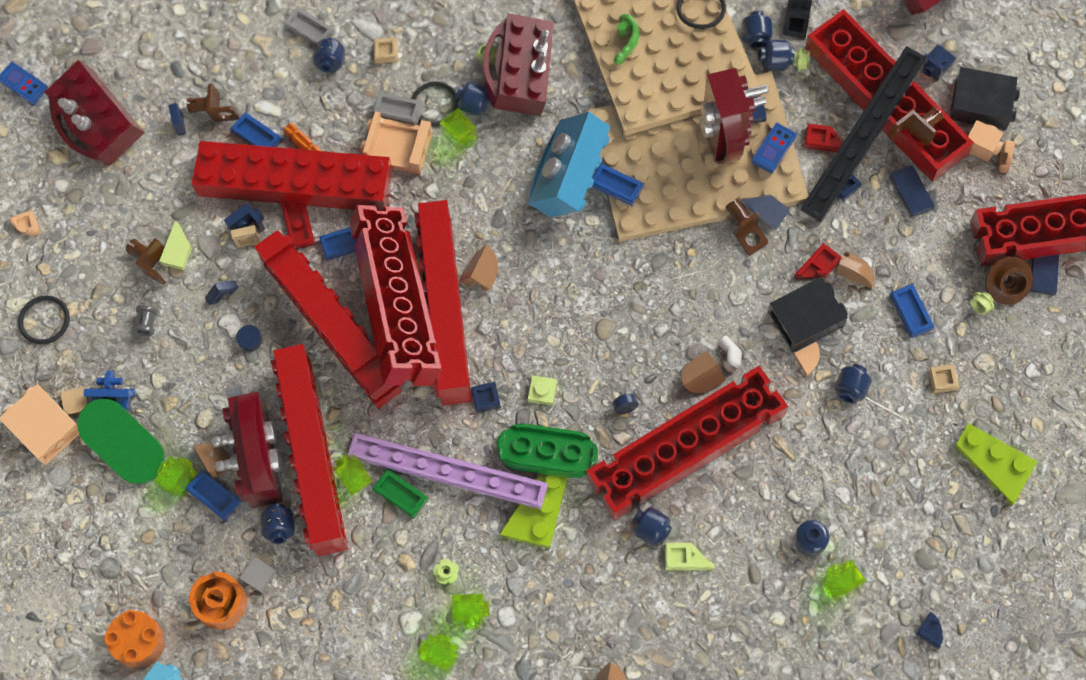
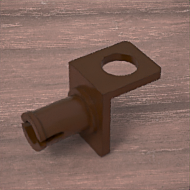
[186,84,240,122]
[888,107,943,146]
[725,198,769,255]
[126,238,166,285]

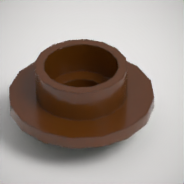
[985,256,1033,305]

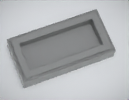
[283,6,335,47]
[371,92,424,125]

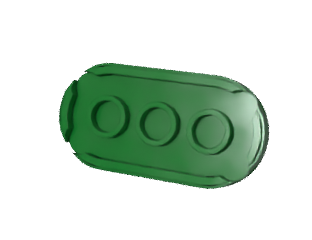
[77,399,165,484]
[497,423,598,478]

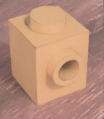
[968,120,1004,162]

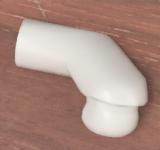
[718,336,742,373]

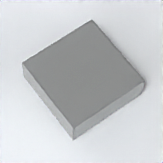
[240,556,277,593]

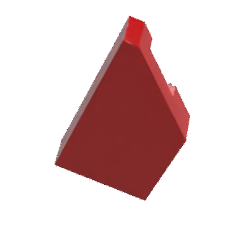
[804,123,843,153]
[794,243,842,280]

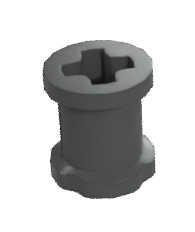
[132,305,158,336]

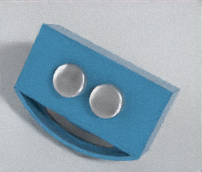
[528,112,611,217]

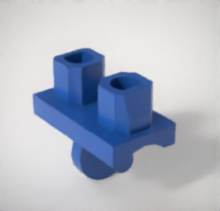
[84,370,135,410]

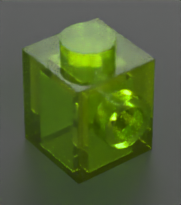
[439,108,478,152]
[332,453,373,496]
[154,456,197,500]
[822,559,867,603]
[452,594,490,630]
[417,633,461,675]

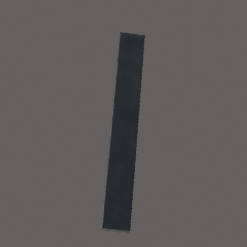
[800,46,928,223]

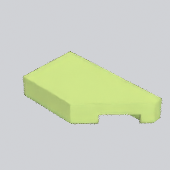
[159,222,192,270]
[665,543,714,570]

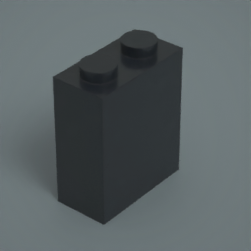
[949,67,1020,130]
[768,277,848,353]

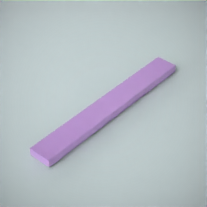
[347,433,548,510]

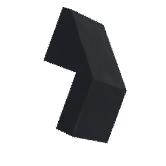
[783,0,812,38]

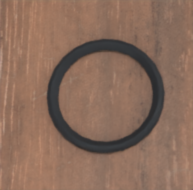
[676,0,727,29]
[411,81,459,127]
[18,295,70,344]

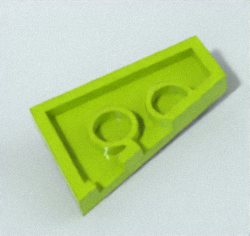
[955,423,1038,506]
[500,474,568,549]

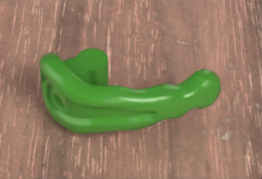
[614,14,639,65]

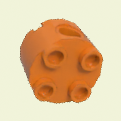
[189,571,247,629]
[104,610,165,668]

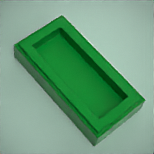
[372,469,429,519]

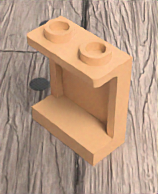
[360,111,433,175]
[0,384,79,465]

